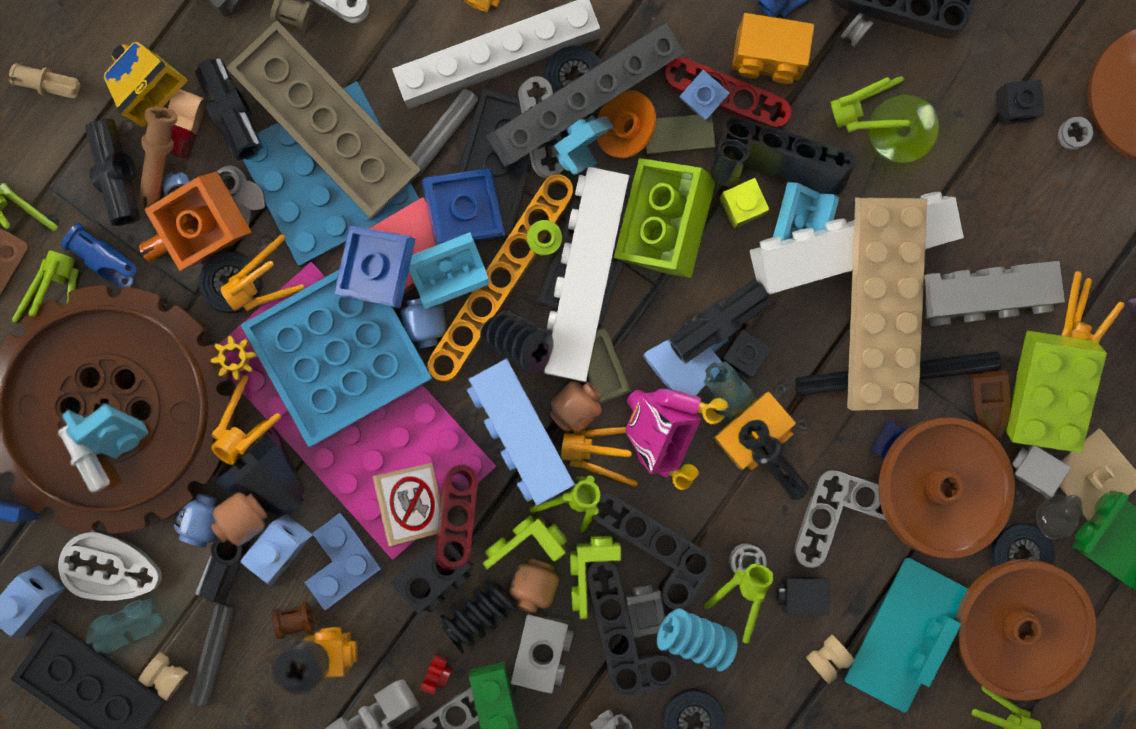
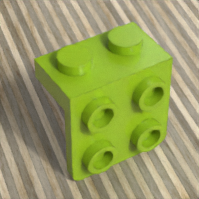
[483,515,567,569]
[570,535,621,619]

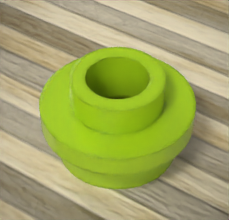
[527,220,562,256]

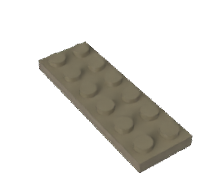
[226,20,422,220]

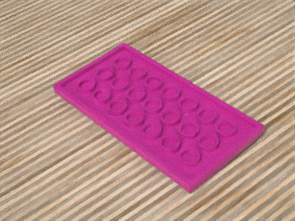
[220,262,497,560]

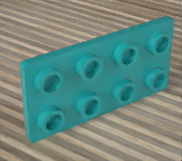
[844,558,968,713]

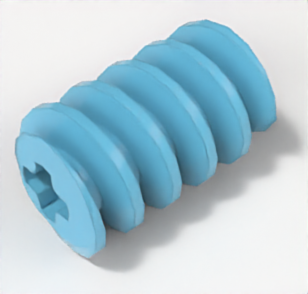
[657,609,738,671]

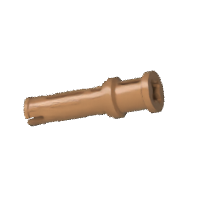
[137,107,178,209]

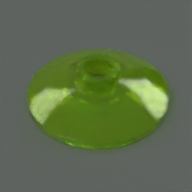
[868,94,939,163]

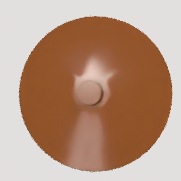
[1087,30,1136,160]
[879,417,1015,558]
[955,559,1096,701]

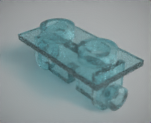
[86,597,163,654]

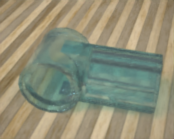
[704,362,757,422]

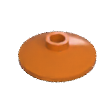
[597,90,656,158]

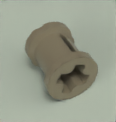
[270,0,314,33]

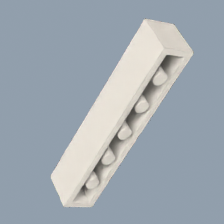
[392,0,600,109]
[544,167,629,383]
[750,192,964,294]

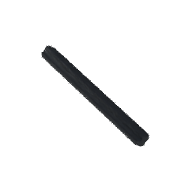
[795,352,1001,396]

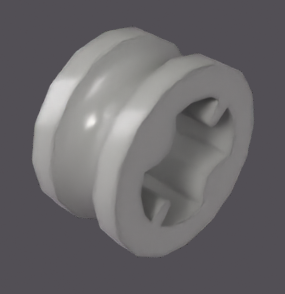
[840,12,874,47]
[1058,117,1093,150]

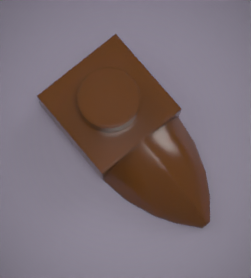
[971,370,1011,440]

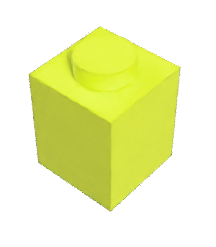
[720,178,770,229]

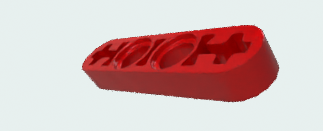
[664,57,791,129]

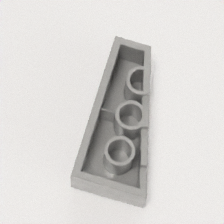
[922,261,1065,327]

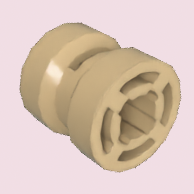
[806,635,855,684]
[138,652,189,701]

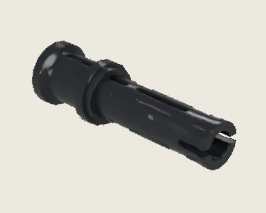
[738,420,809,500]

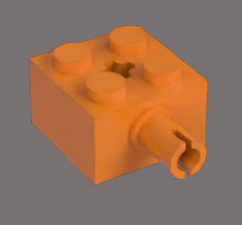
[139,172,252,271]

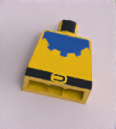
[104,42,188,128]

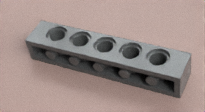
[486,23,685,166]

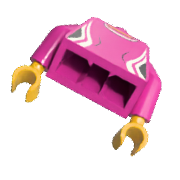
[626,389,728,490]

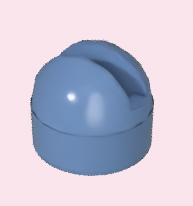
[163,171,190,197]

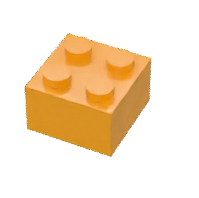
[731,13,814,84]

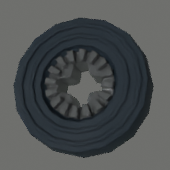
[544,46,602,94]
[199,251,262,314]
[990,523,1055,567]
[662,689,725,729]

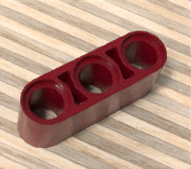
[435,464,478,570]

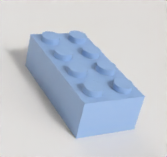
[467,359,574,505]

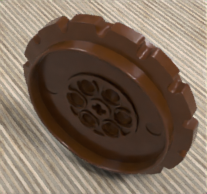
[0,285,235,534]

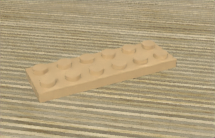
[847,198,927,410]

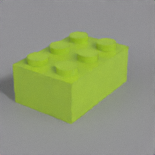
[1005,331,1107,453]

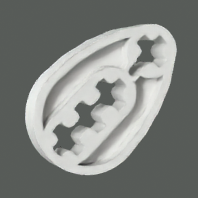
[58,531,162,601]

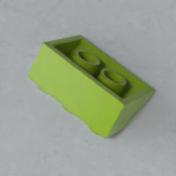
[614,158,716,278]

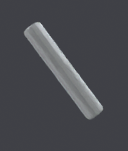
[409,89,478,177]

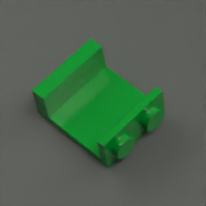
[1072,490,1136,592]

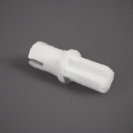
[58,425,110,493]

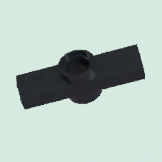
[194,58,263,161]
[85,118,140,226]
[668,279,772,364]
[195,537,250,604]

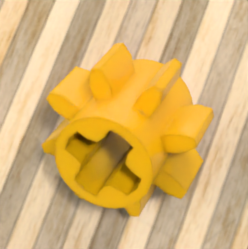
[211,336,257,380]

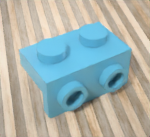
[554,115,614,175]
[773,182,839,241]
[409,232,490,309]
[62,404,149,459]

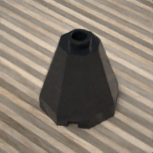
[215,428,305,516]

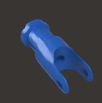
[61,223,137,289]

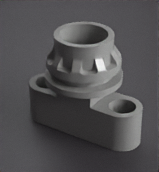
[325,679,421,729]

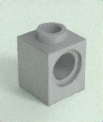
[1011,445,1071,498]

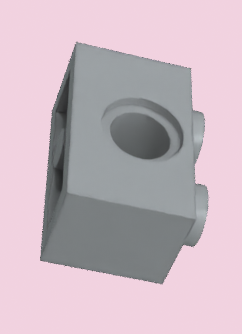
[511,613,574,694]

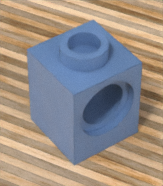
[679,70,729,121]

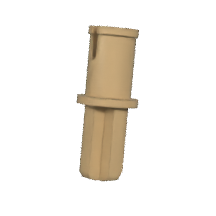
[9,63,81,98]

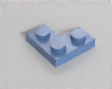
[304,512,382,610]

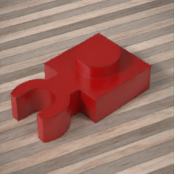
[420,653,452,695]

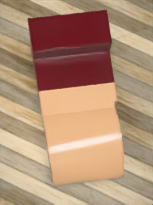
[168,89,206,160]

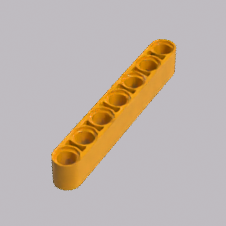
[428,174,573,382]

